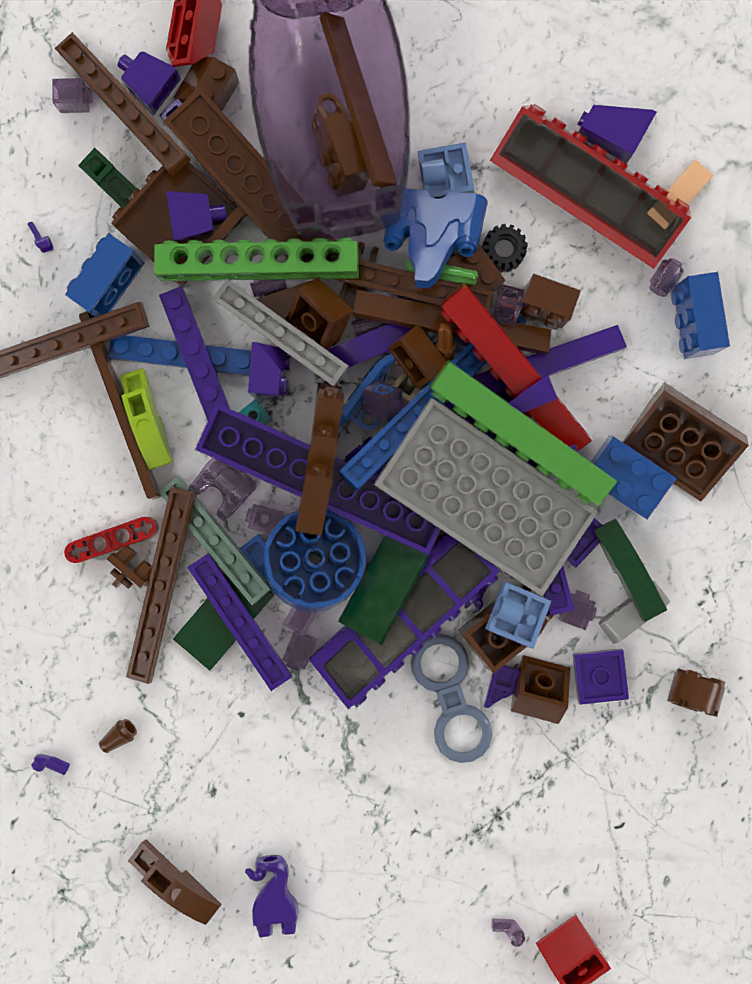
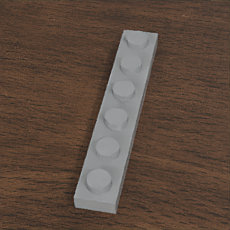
[212,279,349,387]

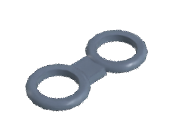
[411,634,492,763]

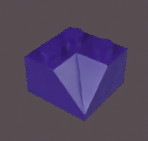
[248,342,291,401]

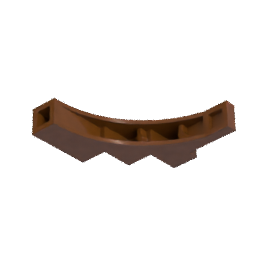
[296,381,344,535]

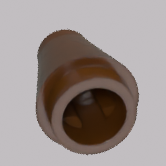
[99,719,137,753]

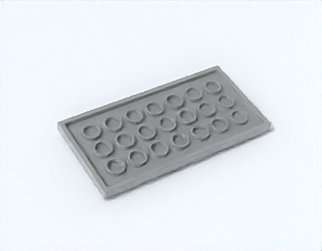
[374,398,598,596]

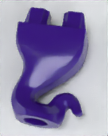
[245,855,299,937]

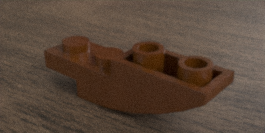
[128,839,222,925]

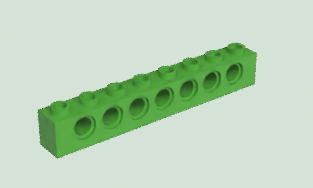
[154,238,359,281]

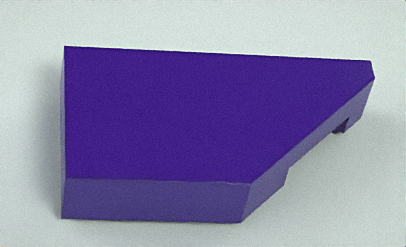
[483,665,520,708]

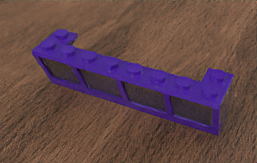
[309,533,500,710]

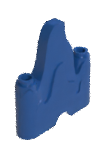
[383,188,488,288]

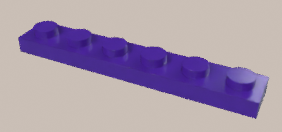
[159,286,230,421]
[187,553,293,691]

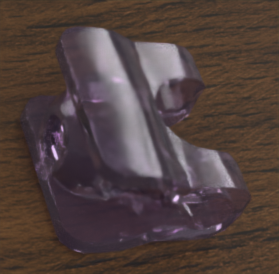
[189,458,257,521]

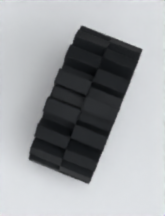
[482,224,528,273]

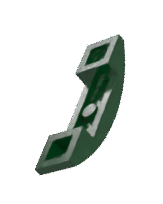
[78,147,137,208]

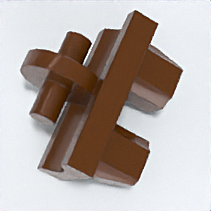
[107,545,152,589]

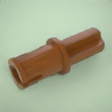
[436,323,456,362]

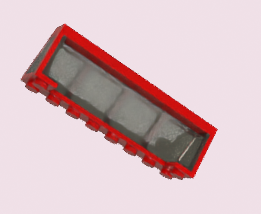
[490,104,692,269]

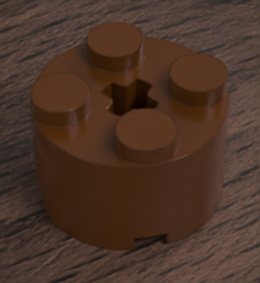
[667,668,726,717]

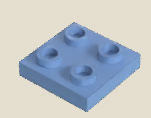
[417,142,475,199]
[485,582,551,649]

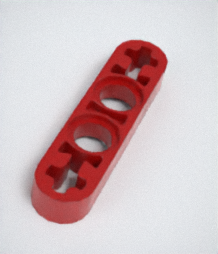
[64,517,159,563]

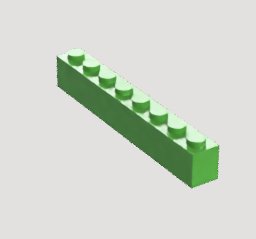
[430,361,617,506]

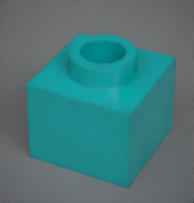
[238,399,273,425]

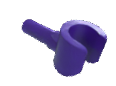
[27,222,54,253]
[464,586,487,614]

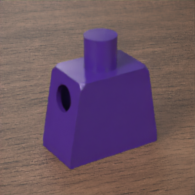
[117,51,181,115]
[167,192,226,244]

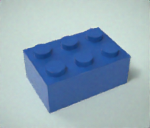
[65,233,145,317]
[671,272,730,359]
[591,435,677,520]

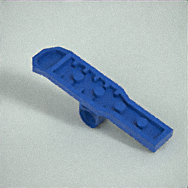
[338,353,396,438]

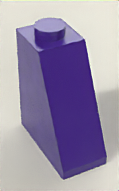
[577,105,657,163]

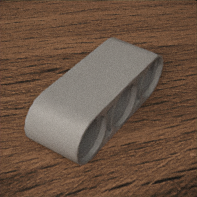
[598,581,670,644]

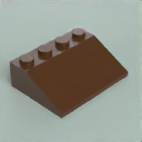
[623,382,749,501]

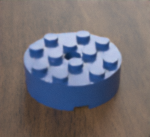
[264,509,366,612]

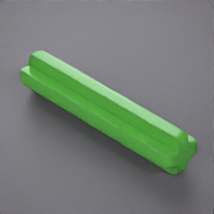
[406,260,478,286]

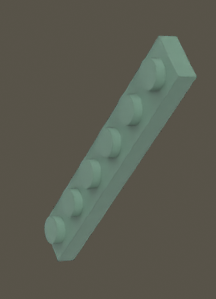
[159,476,272,605]

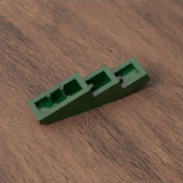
[593,518,667,622]

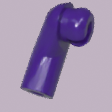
[31,754,70,775]

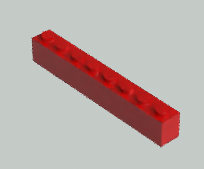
[441,283,592,451]

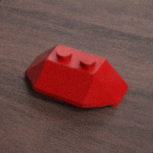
[166,0,222,67]

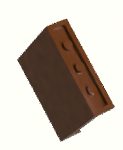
[111,162,246,287]

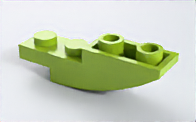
[120,368,173,470]

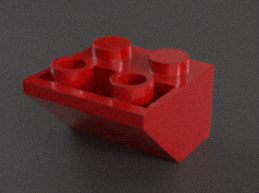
[536,914,611,984]

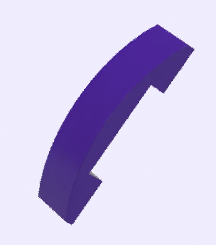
[327,324,411,369]

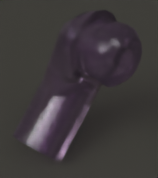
[491,918,525,947]

